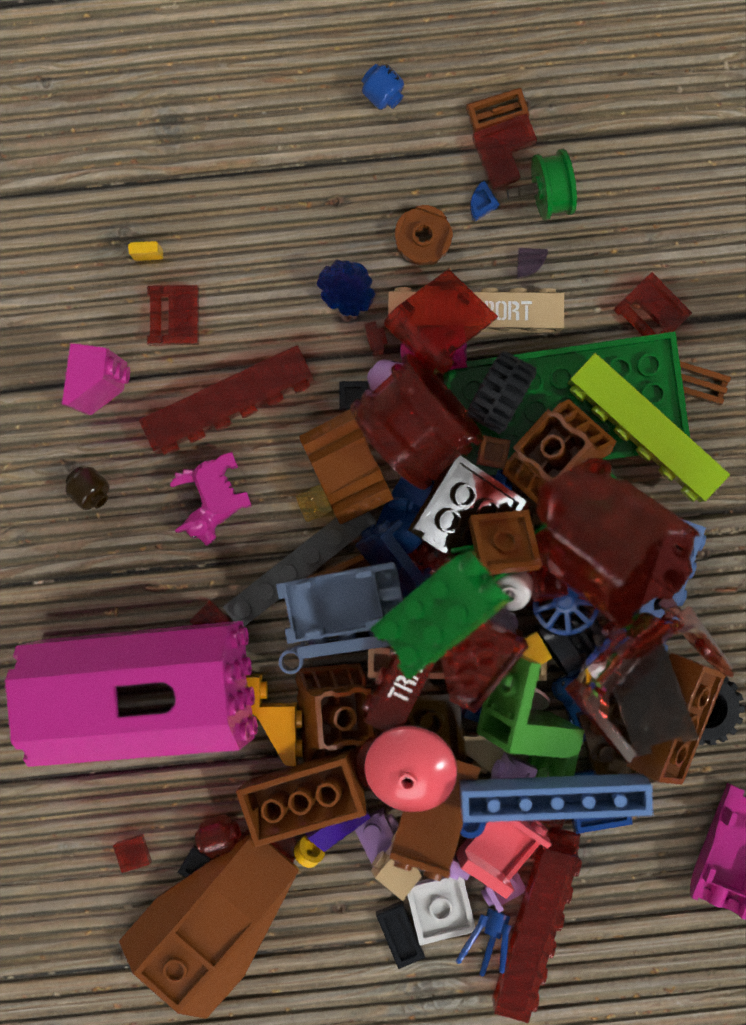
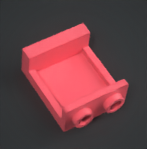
[455,820,552,899]

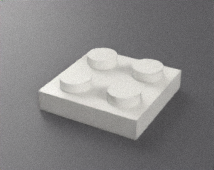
[408,876,475,945]

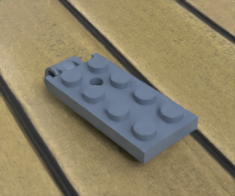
[279,630,390,674]

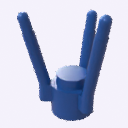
[456,908,512,977]

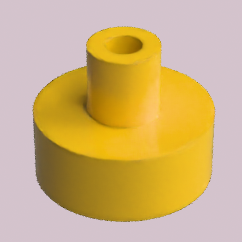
[294,836,325,868]

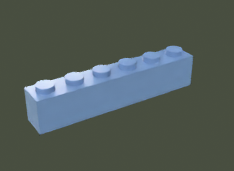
[459,773,653,823]

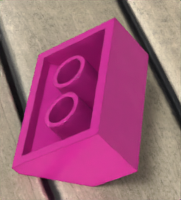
[62,343,130,415]

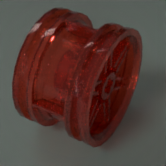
[350,353,484,490]

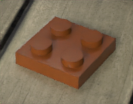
[468,510,542,575]

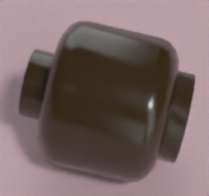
[65,467,110,510]

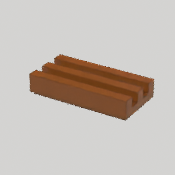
[466,87,530,135]
[680,361,731,406]

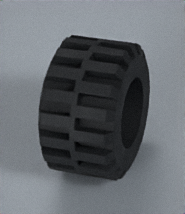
[467,351,536,434]
[698,676,745,746]

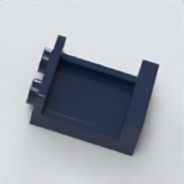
[355,519,439,598]

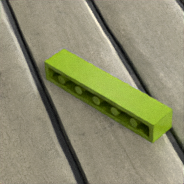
[568,353,731,502]

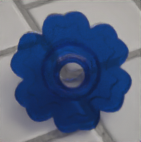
[317,260,376,317]

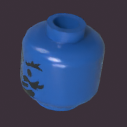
[361,64,404,110]

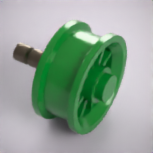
[506,149,577,220]

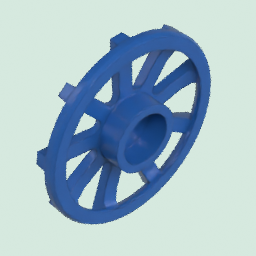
[533,569,601,635]

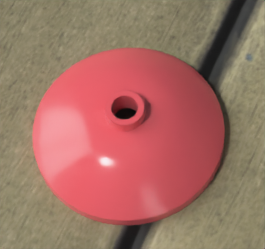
[365,726,457,812]

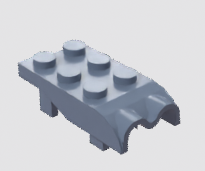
[276,562,403,644]

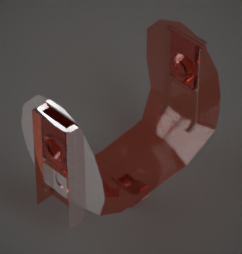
[565,594,734,763]

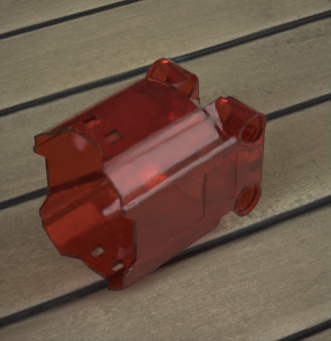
[535,458,701,628]

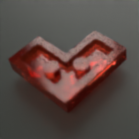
[472,113,537,191]

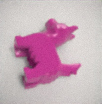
[170,452,252,546]

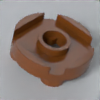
[395,205,453,265]

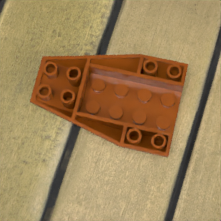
[119,834,299,1019]

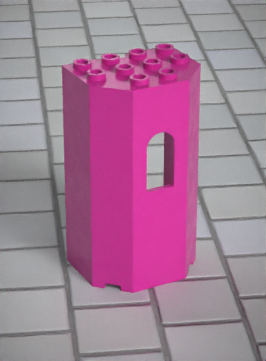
[5,620,258,767]

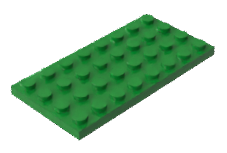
[442,331,690,476]

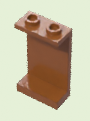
[389,760,481,881]

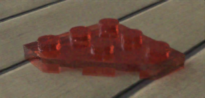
[440,620,529,713]

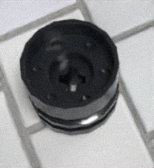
[534,605,611,678]

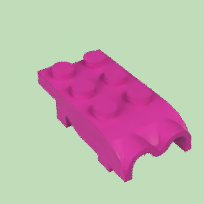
[690,783,746,920]

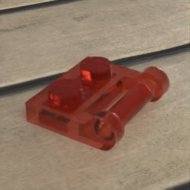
[613,272,692,336]
[147,285,199,346]

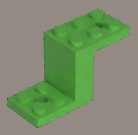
[476,646,585,777]

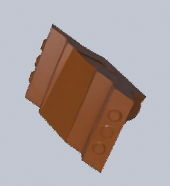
[502,399,617,515]
[299,409,393,525]
[295,663,374,762]

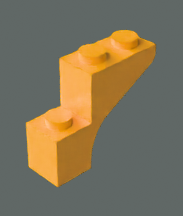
[246,674,303,766]

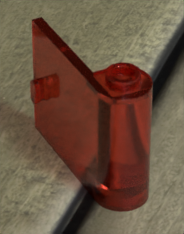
[384,269,498,374]

